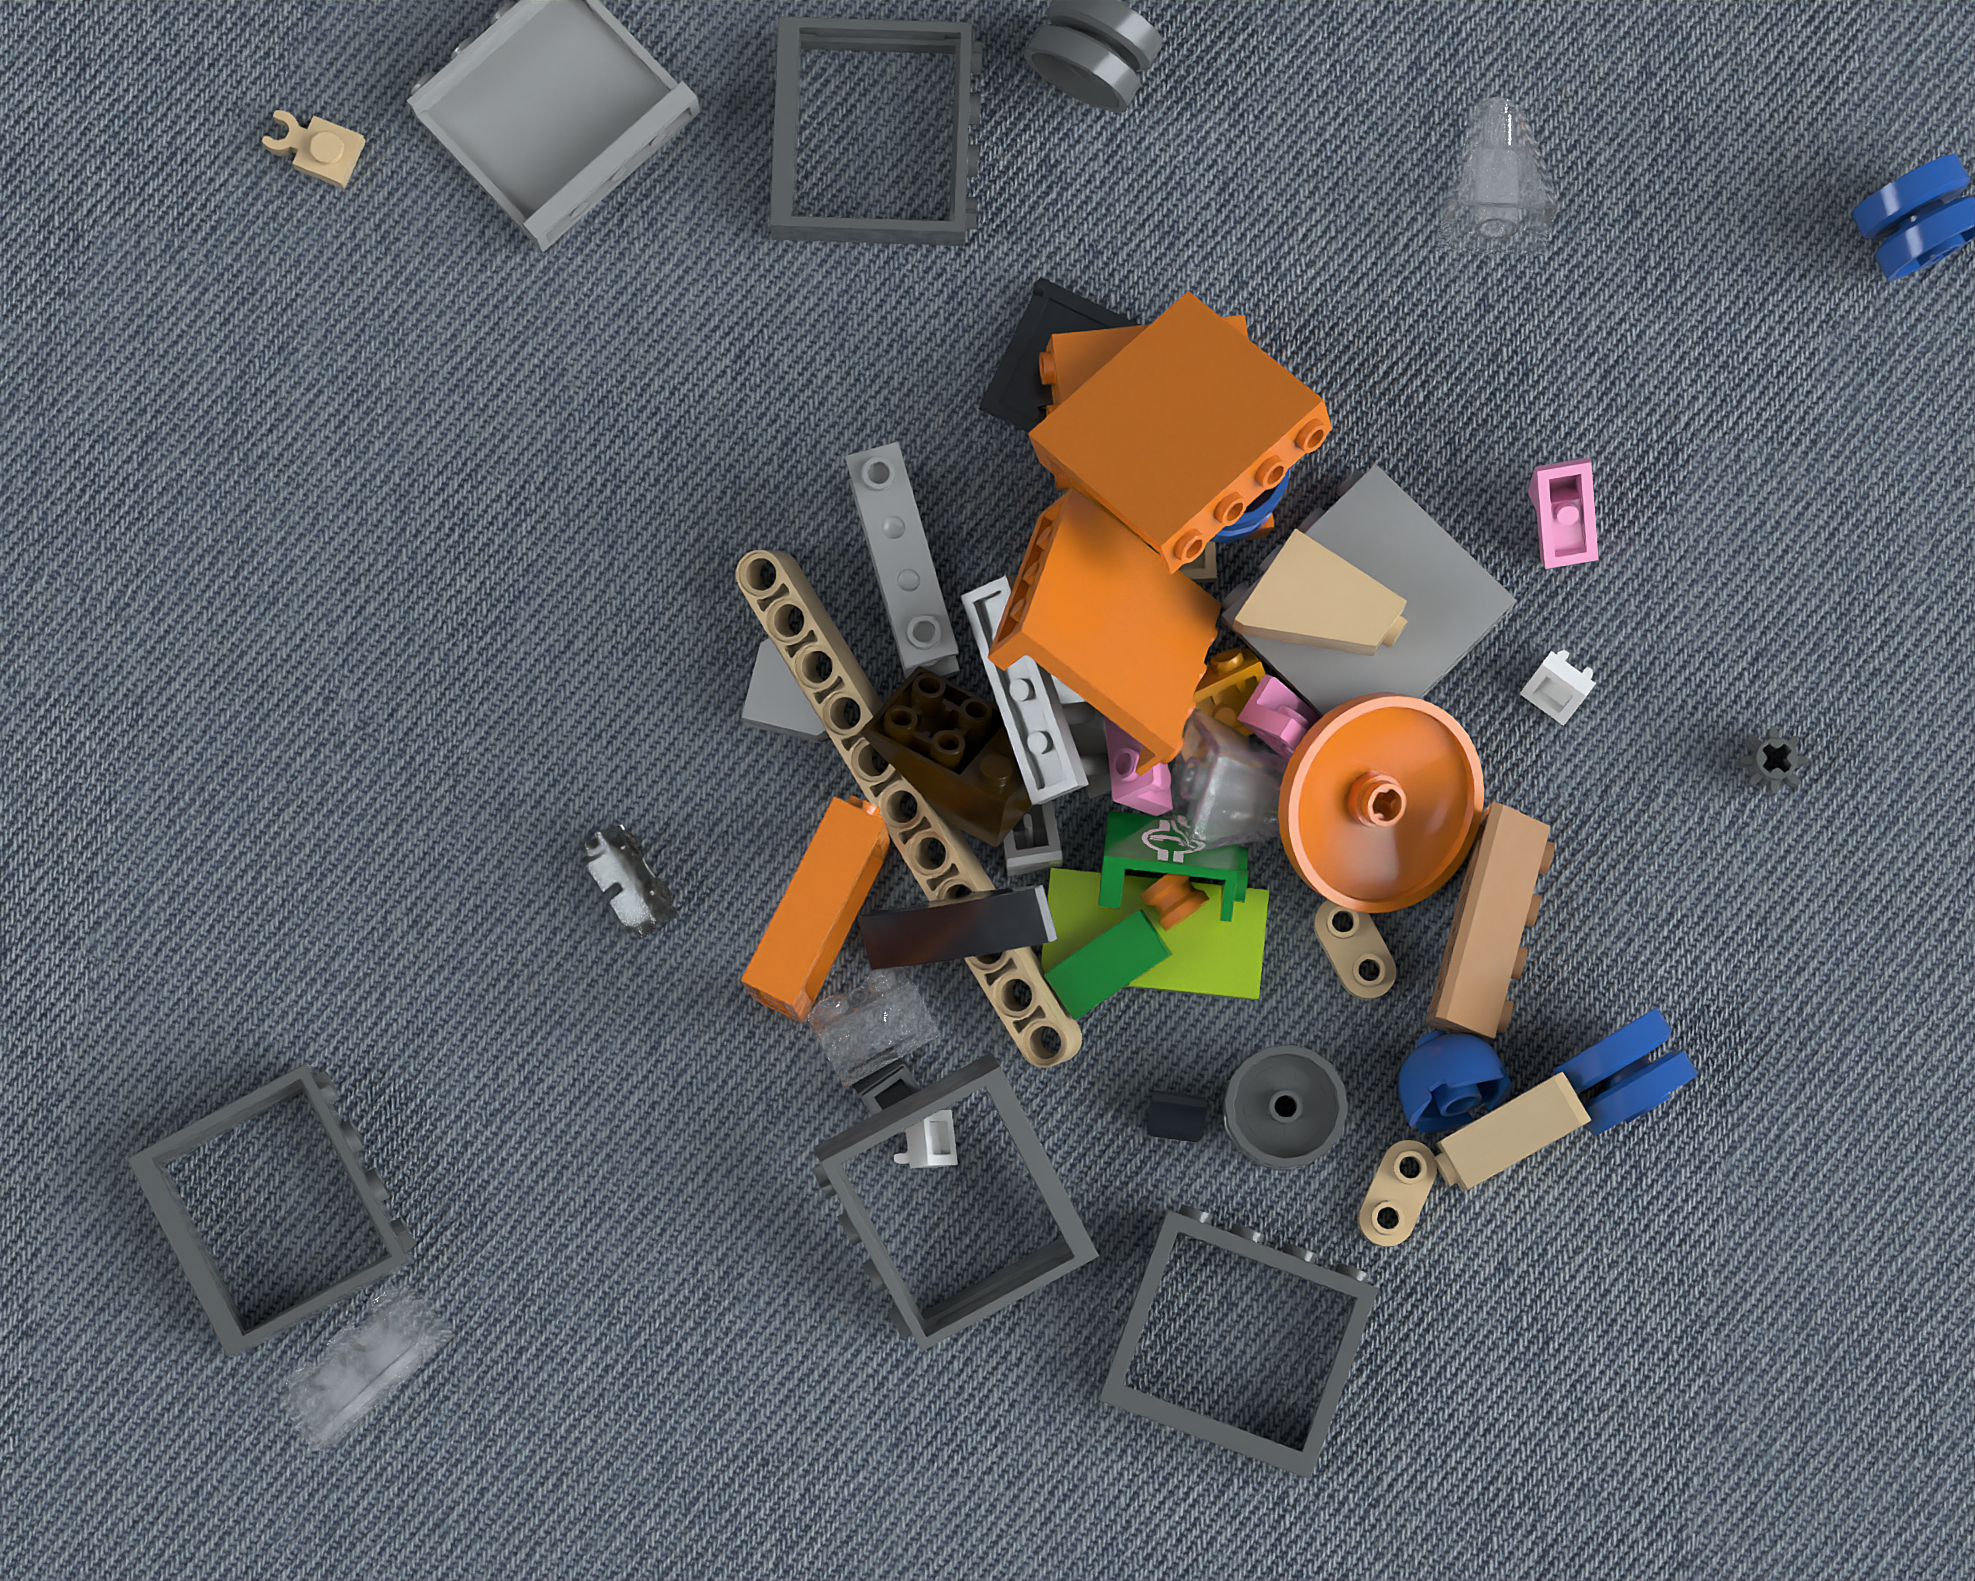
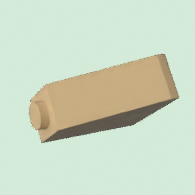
[1233,528,1408,656]
[1433,1071,1591,1192]

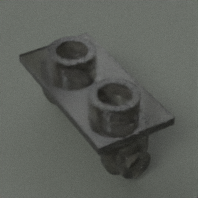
[581,825,679,940]

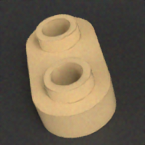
[1314,899,1396,1000]
[1358,1140,1437,1247]

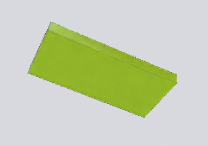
[1041,868,1269,1001]

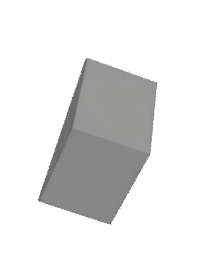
[741,637,829,743]
[1002,800,1062,876]

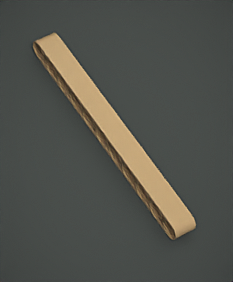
[736,550,1082,1068]

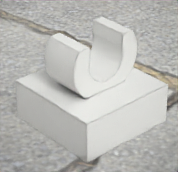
[1520,650,1596,726]
[894,1110,958,1168]

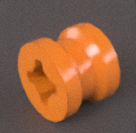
[1140,873,1210,932]

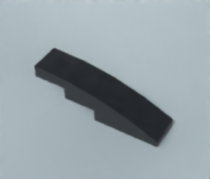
[857,885,1057,970]

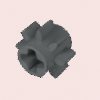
[1736,726,1809,797]

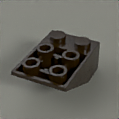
[861,666,1032,848]

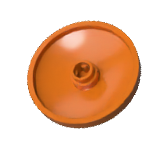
[1278,692,1484,913]

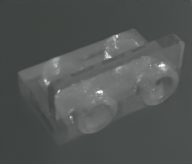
[806,967,941,1088]

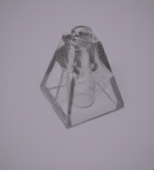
[1436,97,1558,257]
[1163,708,1289,852]

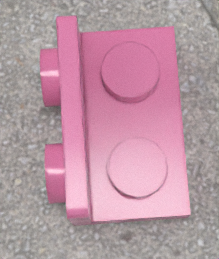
[1237,674,1321,762]
[1104,715,1173,816]

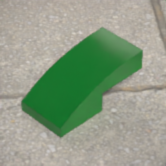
[1043,909,1173,1020]

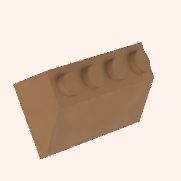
[1425,802,1555,1043]

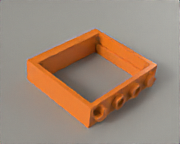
[741,795,892,1024]

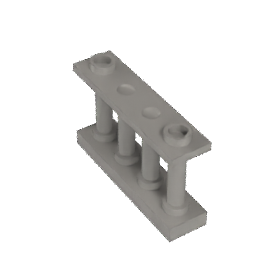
[845,441,960,680]
[961,575,1112,805]

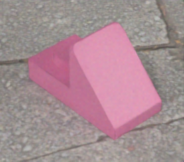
[1528,458,1598,569]

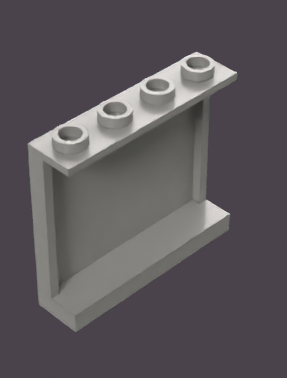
[407,0,701,253]
[1220,463,1517,718]

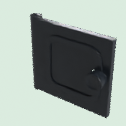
[978,276,1140,433]

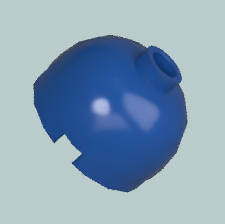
[1397,1030,1513,1133]

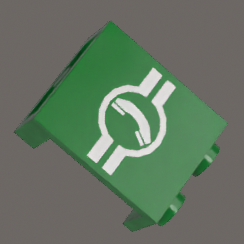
[1098,811,1249,922]

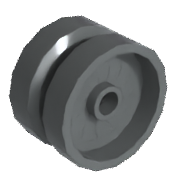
[1024,0,1163,113]
[1221,1044,1348,1171]

